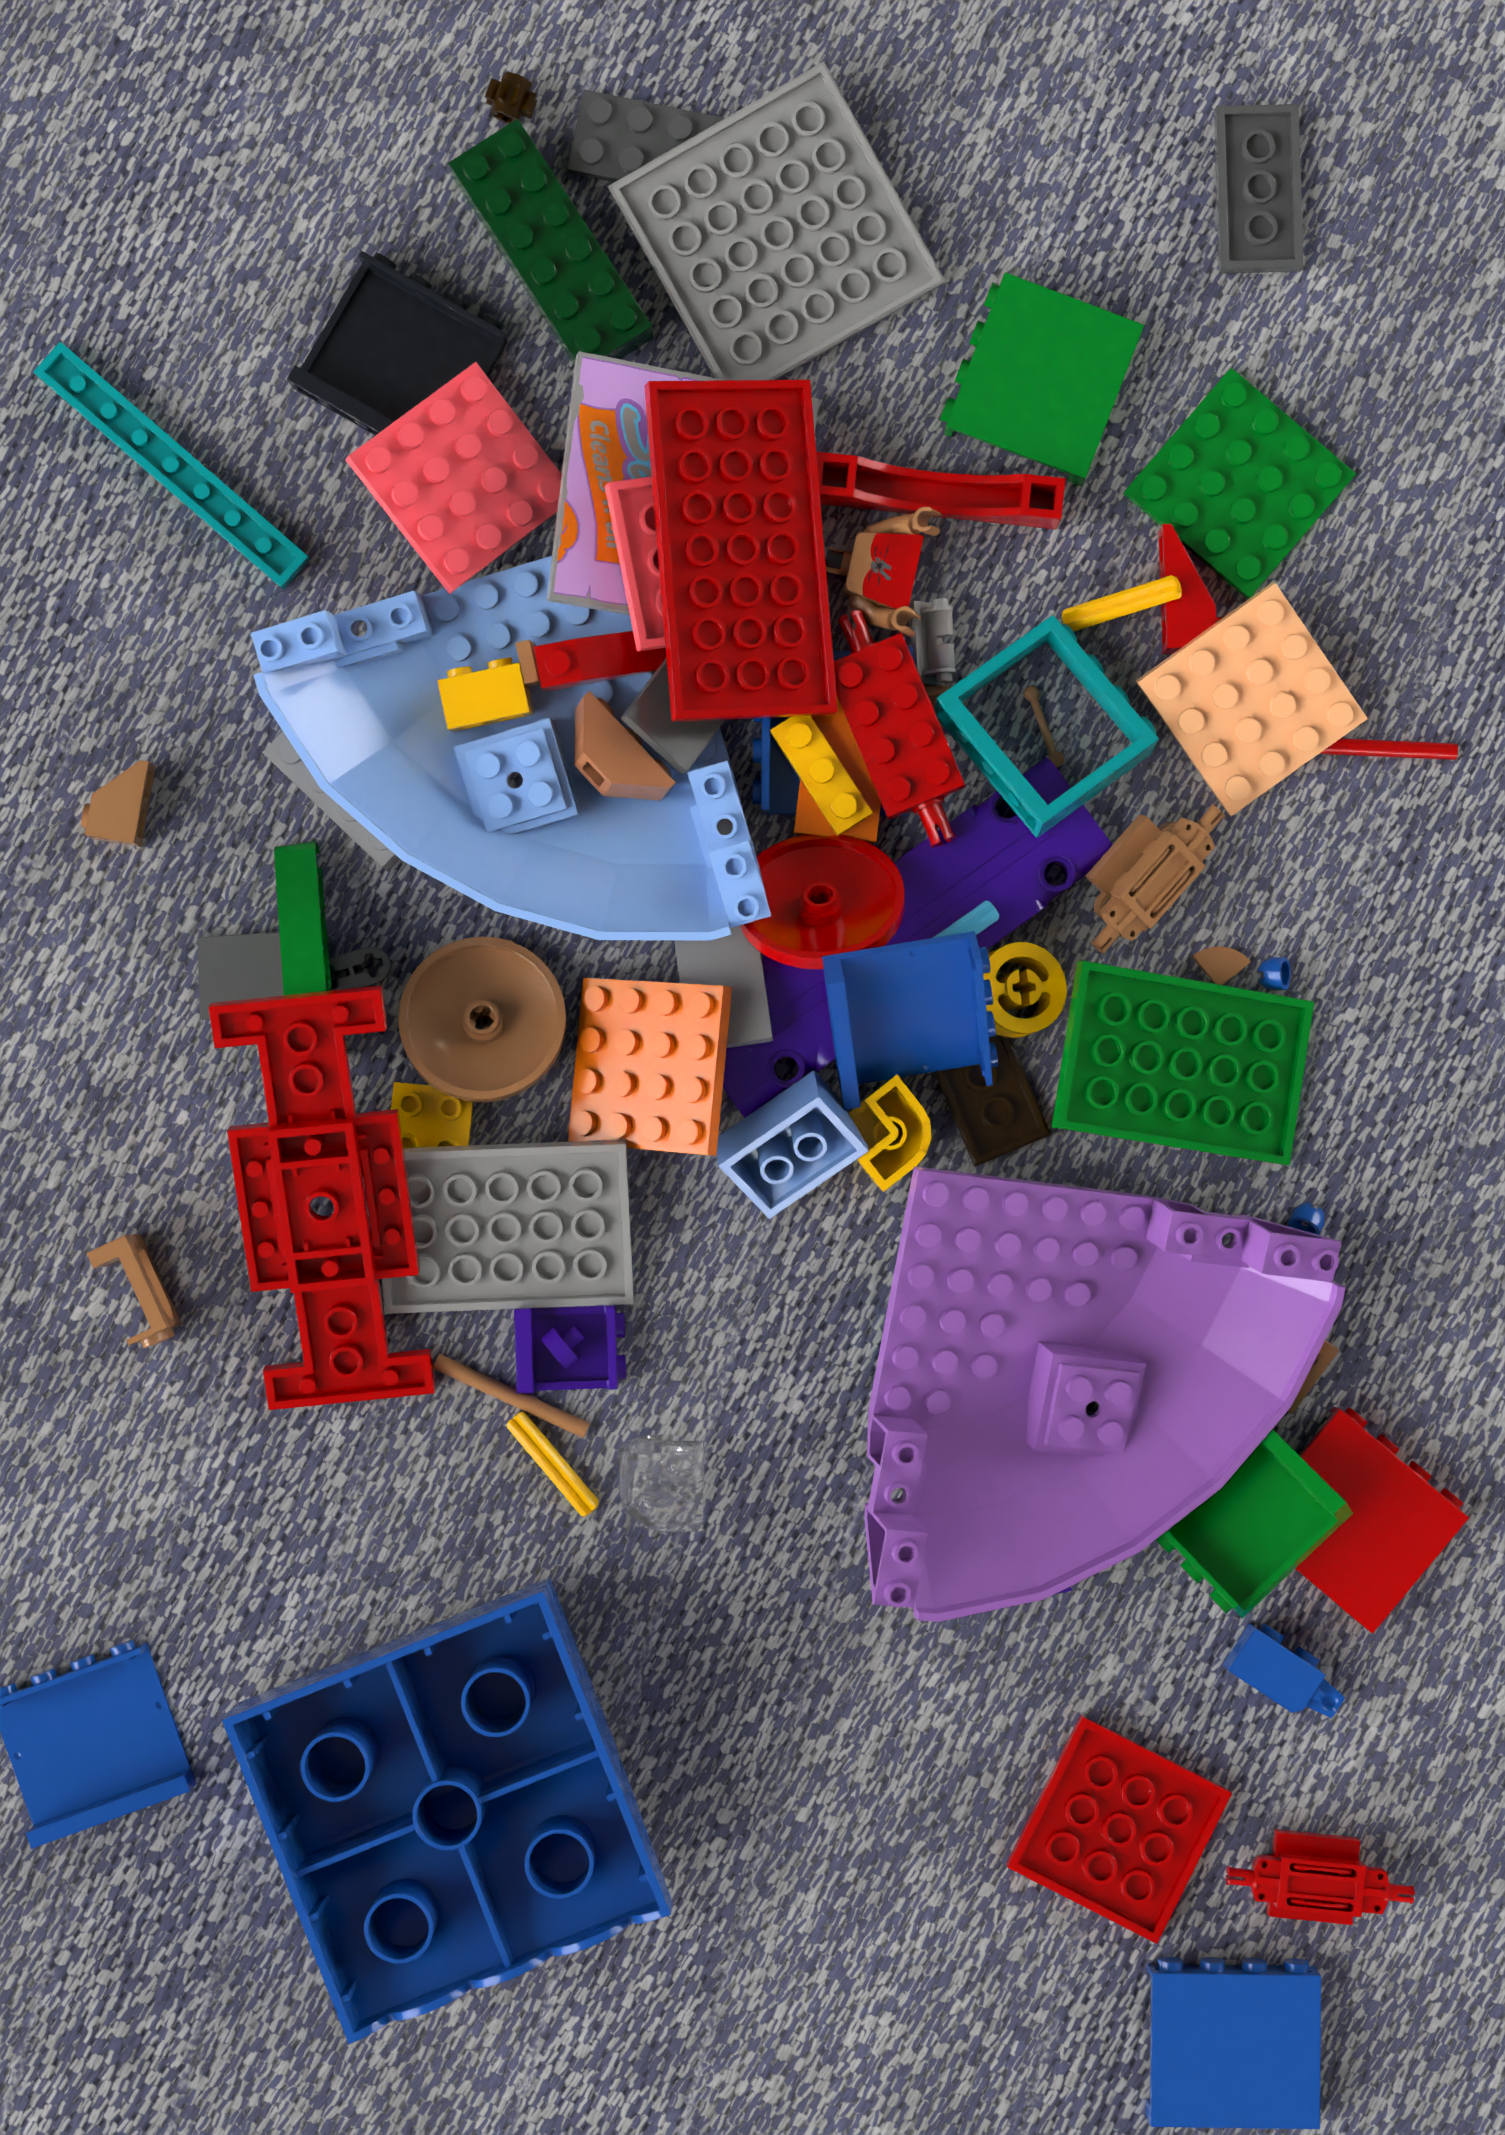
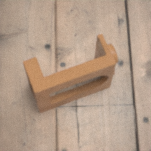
[86,1234,182,1348]

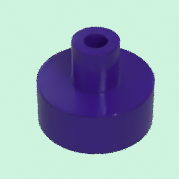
[540,1326,585,1369]

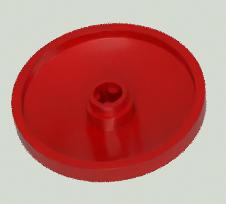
[740,834,905,969]

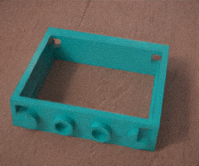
[934,615,1159,838]

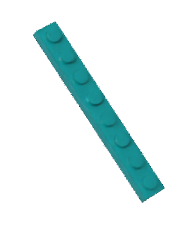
[33,342,310,590]

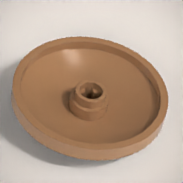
[398,937,566,1103]

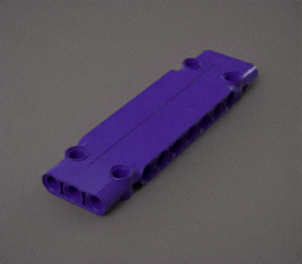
[723,757,1112,1118]

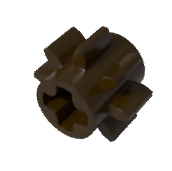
[485,72,538,124]

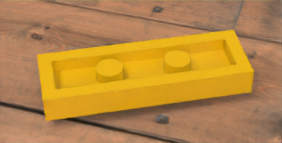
[770,716,873,837]

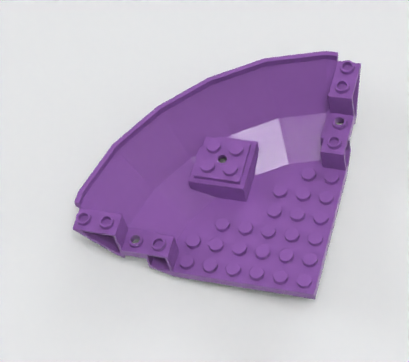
[864,1166,1346,1622]

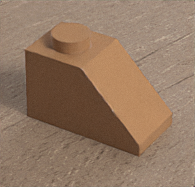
[81,760,156,847]

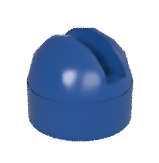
[1258,957,1291,990]
[1288,1202,1325,1235]

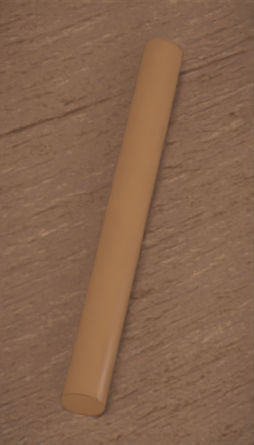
[433,1354,590,1438]

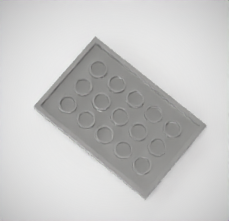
[382,1139,634,1314]

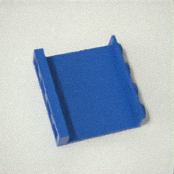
[822,931,998,1110]
[0,1640,197,1849]
[1146,1957,1321,2129]

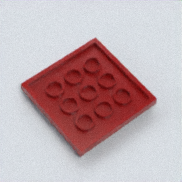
[1006,1714,1232,1944]

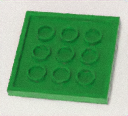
[1123,368,1356,600]

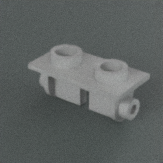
[911,598,956,686]

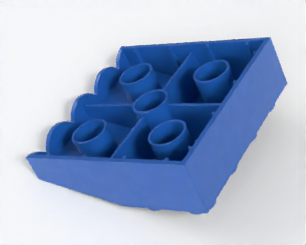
[222,1578,672,2044]

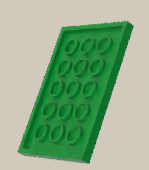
[1052,961,1314,1166]

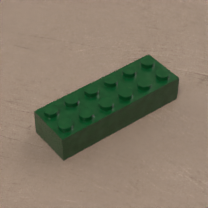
[448,119,654,366]

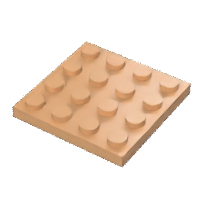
[1136,582,1368,816]

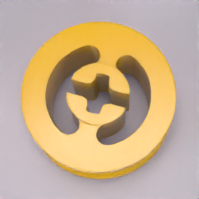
[983,942,1067,1038]

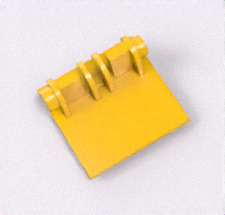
[391,1082,473,1148]

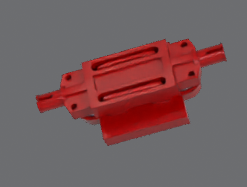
[1226,1829,1415,1925]

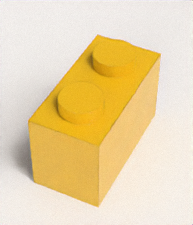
[437,657,534,732]

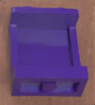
[514,1305,627,1393]

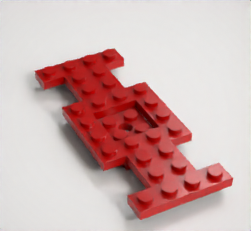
[208,985,436,1410]

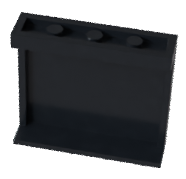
[287,251,508,436]

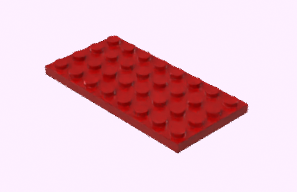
[644,380,838,722]

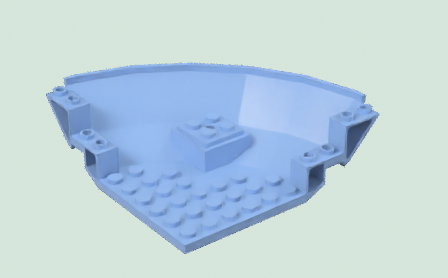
[251,556,771,941]

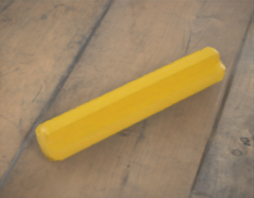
[1062,575,1182,632]
[507,1411,599,1517]

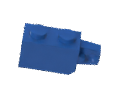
[1222,1623,1345,1718]

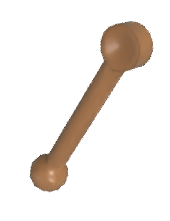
[1024,685,1064,768]

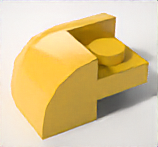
[849,1075,932,1192]

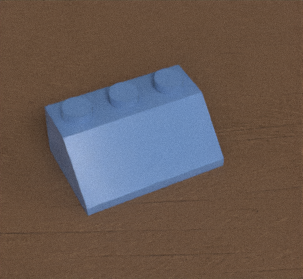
[717,1070,869,1219]

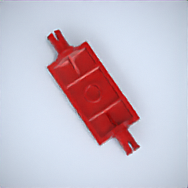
[834,610,966,848]

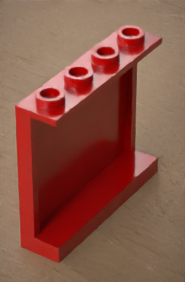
[1295,1406,1469,1634]

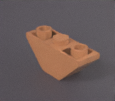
[574,691,676,801]

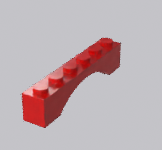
[816,452,1066,530]

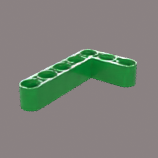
[274,841,348,1052]

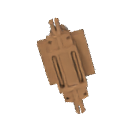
[1086,805,1225,954]

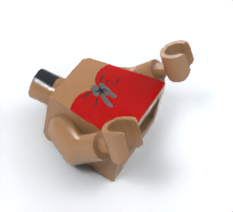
[825,507,941,637]

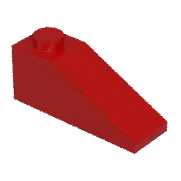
[1158,524,1222,654]
[534,631,666,692]

